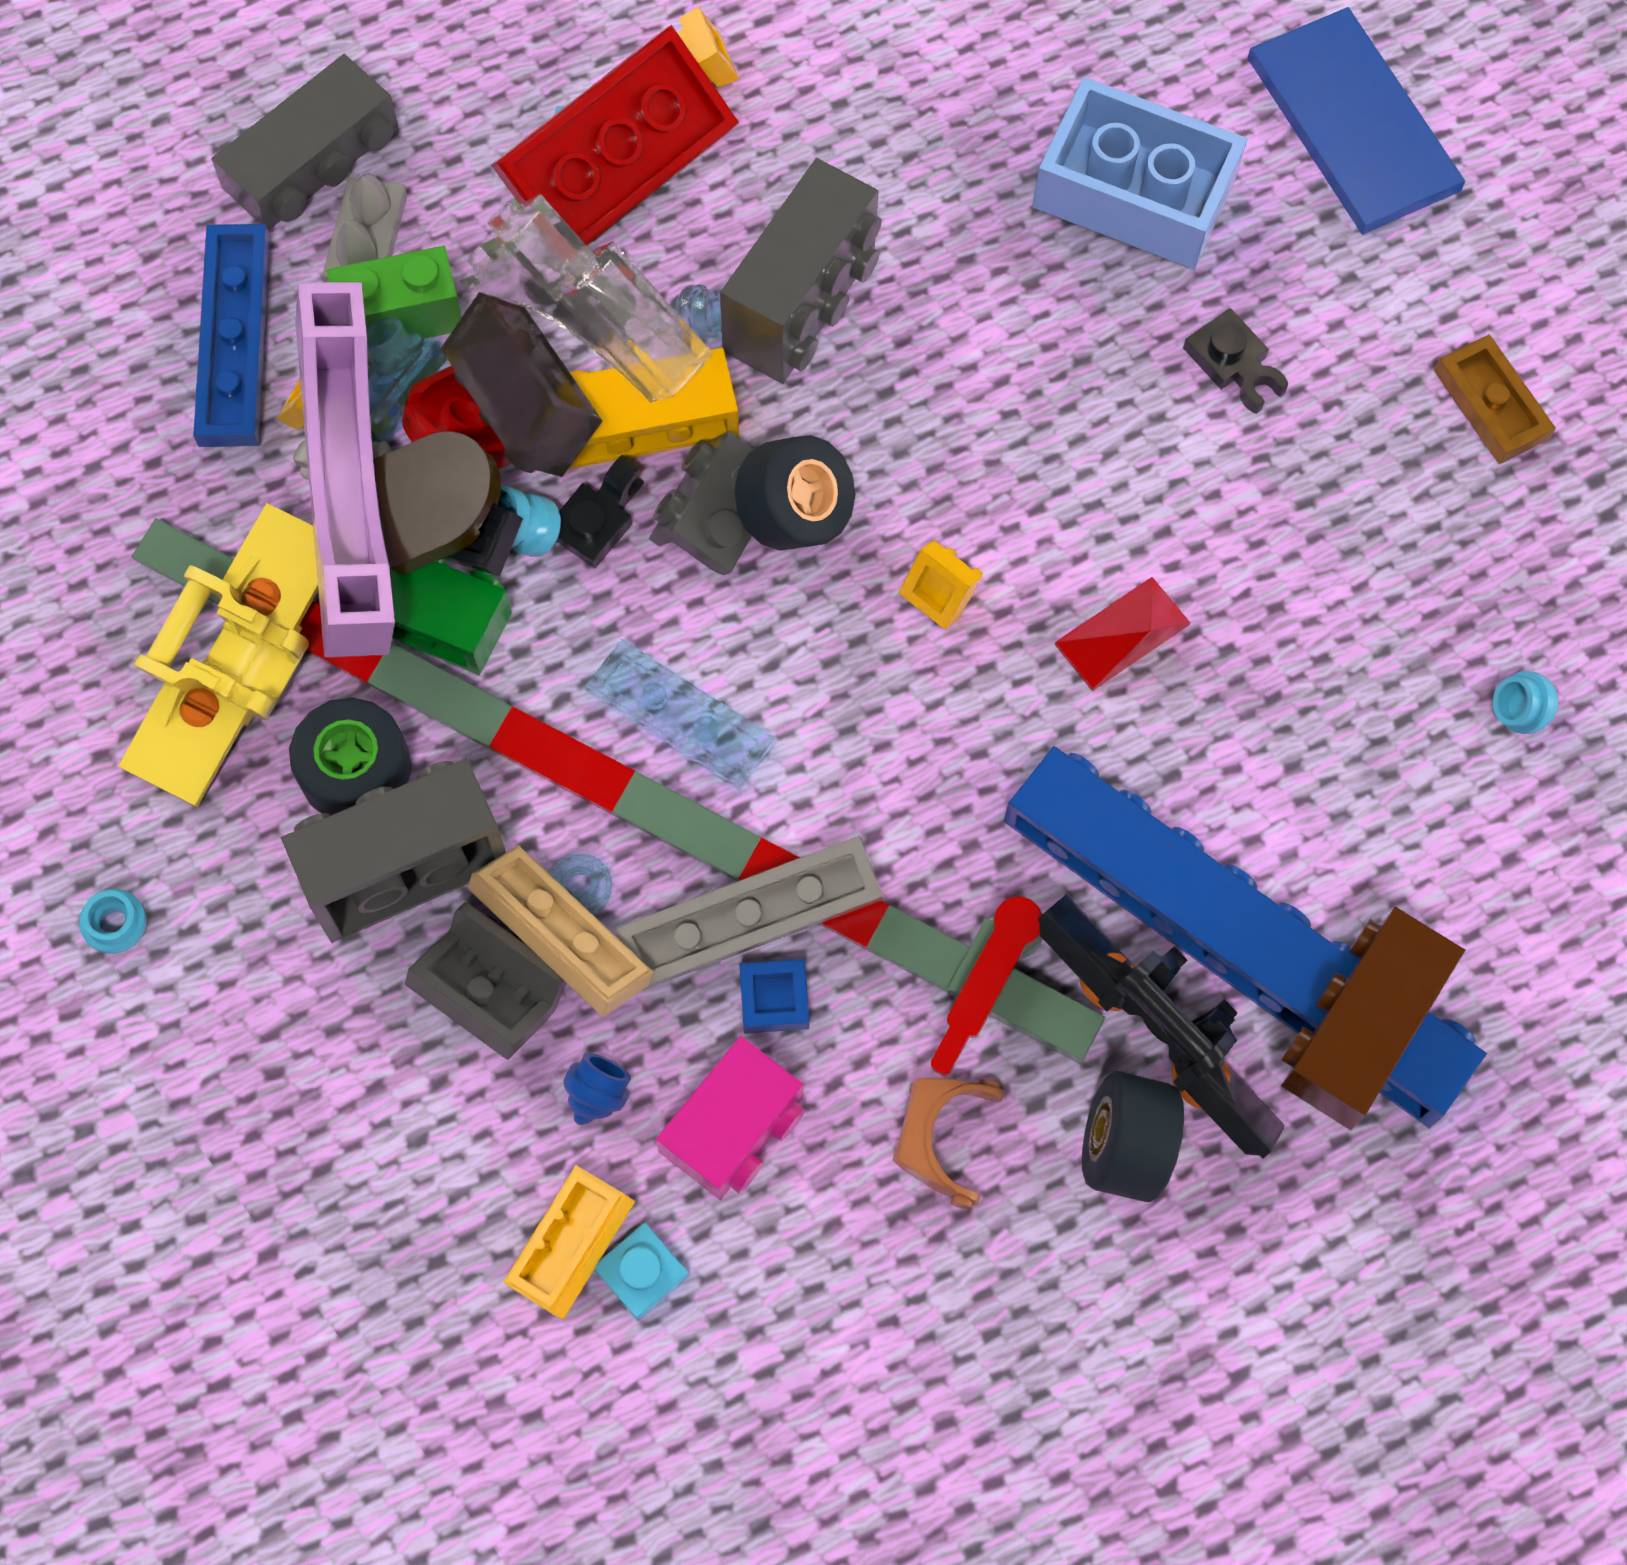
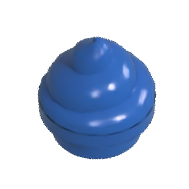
[563,1053,631,1125]

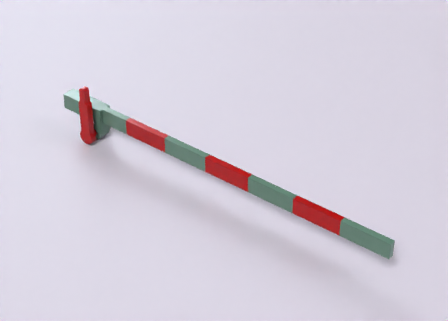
[131,518,1105,1076]

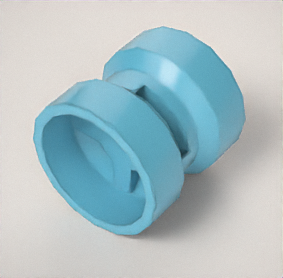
[492,485,561,557]

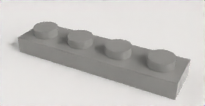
[615,836,884,991]

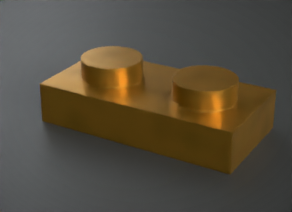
[1434,334,1556,465]

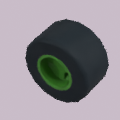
[289,697,412,815]

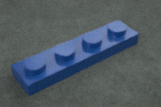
[193,224,270,447]

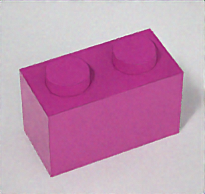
[656,1035,806,1201]

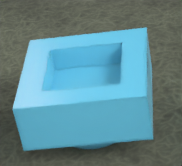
[594,1222,689,1321]

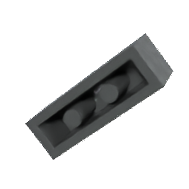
[211,54,398,231]

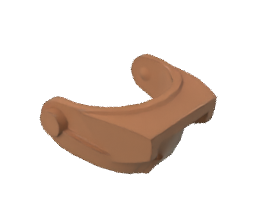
[892,1078,1004,1210]

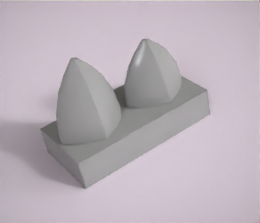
[322,173,408,282]

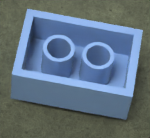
[1032,76,1248,270]

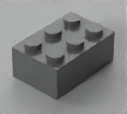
[720,157,882,384]
[280,758,506,943]

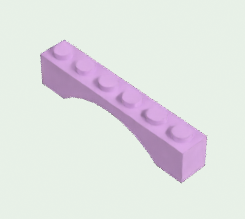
[295,282,395,657]

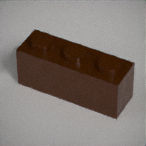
[1281,906,1466,1131]

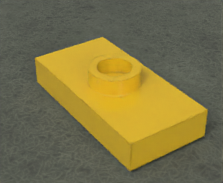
[503,1165,636,1320]

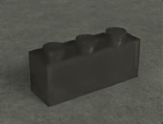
[441,292,603,477]

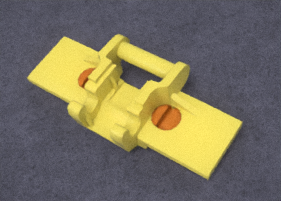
[118,503,318,808]

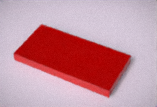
[491,25,739,260]

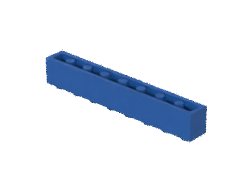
[1004,746,1488,1129]

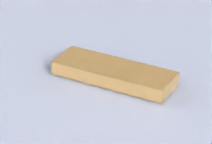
[468,845,654,1017]

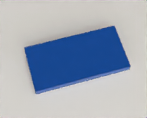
[1247,7,1466,235]

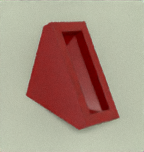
[1055,577,1190,691]

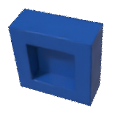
[739,959,809,1034]

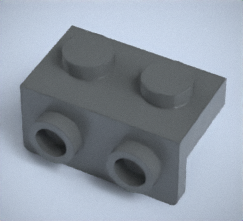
[649,431,754,575]
[404,903,565,1060]

